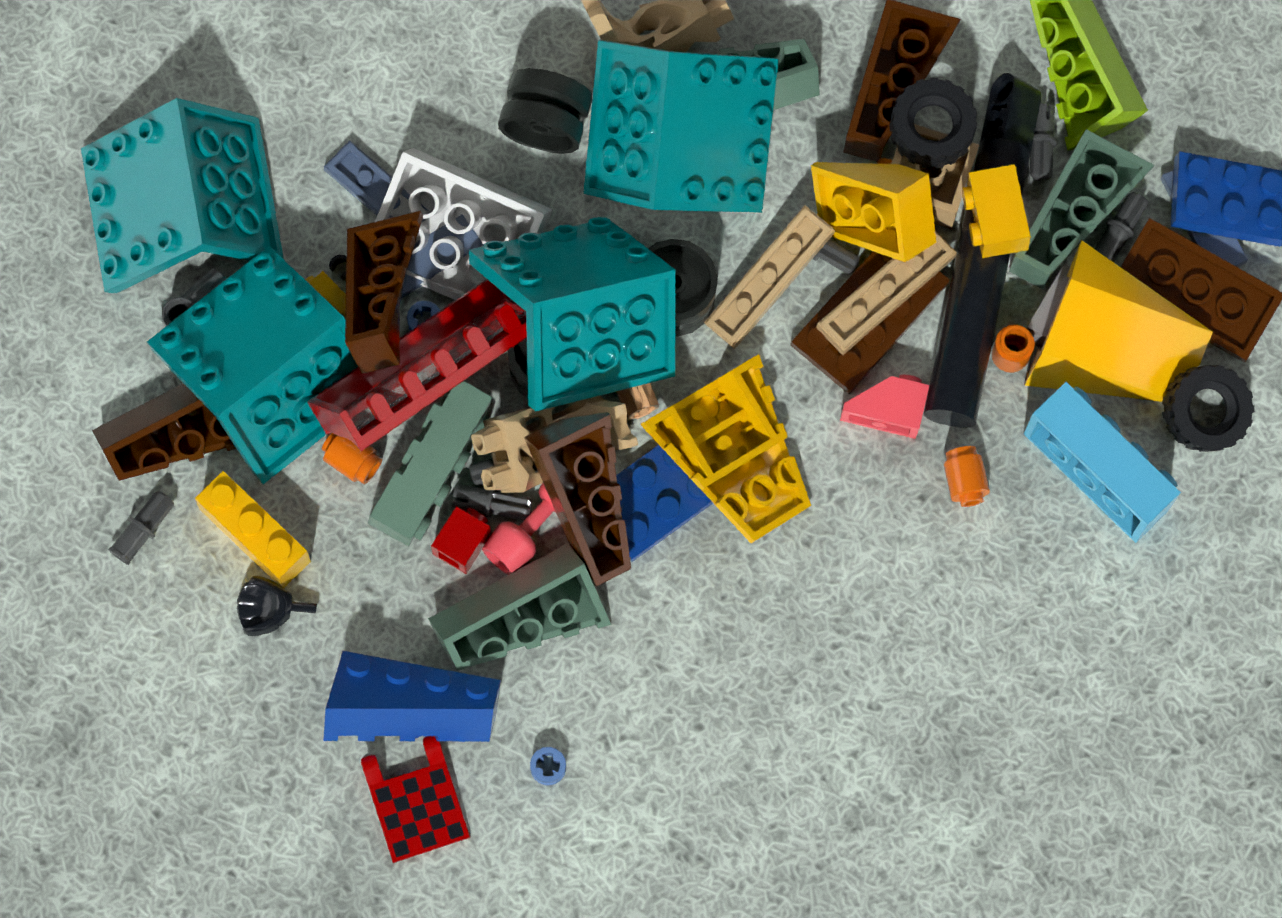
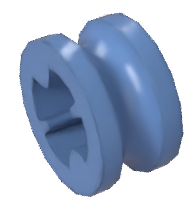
[407,301,440,331]
[530,747,566,786]

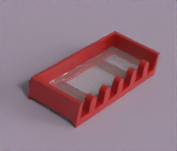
[307,279,527,451]

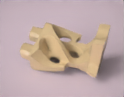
[581,0,734,52]
[471,396,638,493]

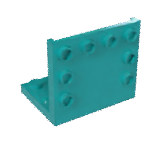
[583,40,779,213]
[81,98,284,294]
[469,217,675,412]
[147,246,358,485]

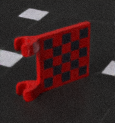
[361,736,470,863]

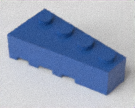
[323,651,501,742]

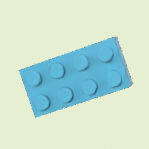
[1024,382,1181,543]

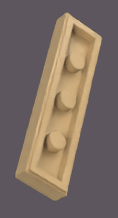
[704,205,835,349]
[816,230,957,355]

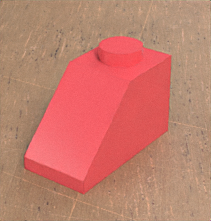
[840,374,930,439]

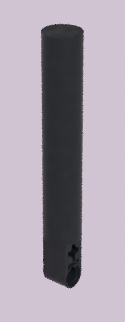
[924,73,1041,428]

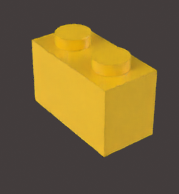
[962,164,1031,258]

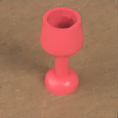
[482,483,555,575]

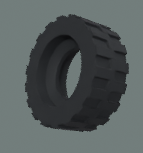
[889,78,978,169]
[1162,365,1255,452]

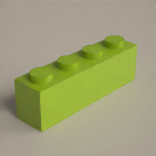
[1030,0,1148,151]

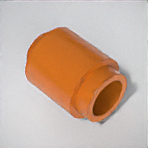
[991,324,1035,373]
[322,433,382,485]
[944,446,990,507]

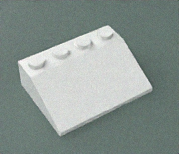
[375,148,553,300]

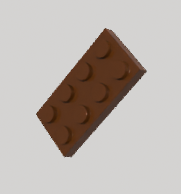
[1121,218,1282,363]
[790,251,950,395]

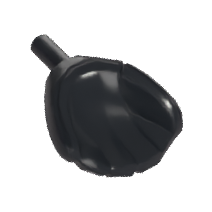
[237,576,317,636]

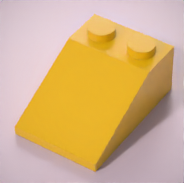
[811,162,937,262]

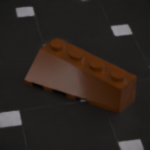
[843,0,961,162]
[345,210,423,373]
[92,383,237,481]
[524,412,631,587]

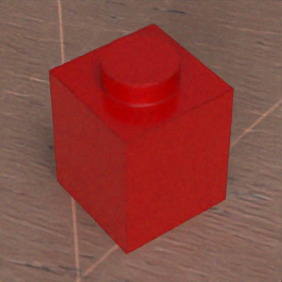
[431,506,491,574]

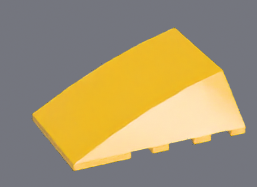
[1024,240,1213,402]
[640,354,811,543]

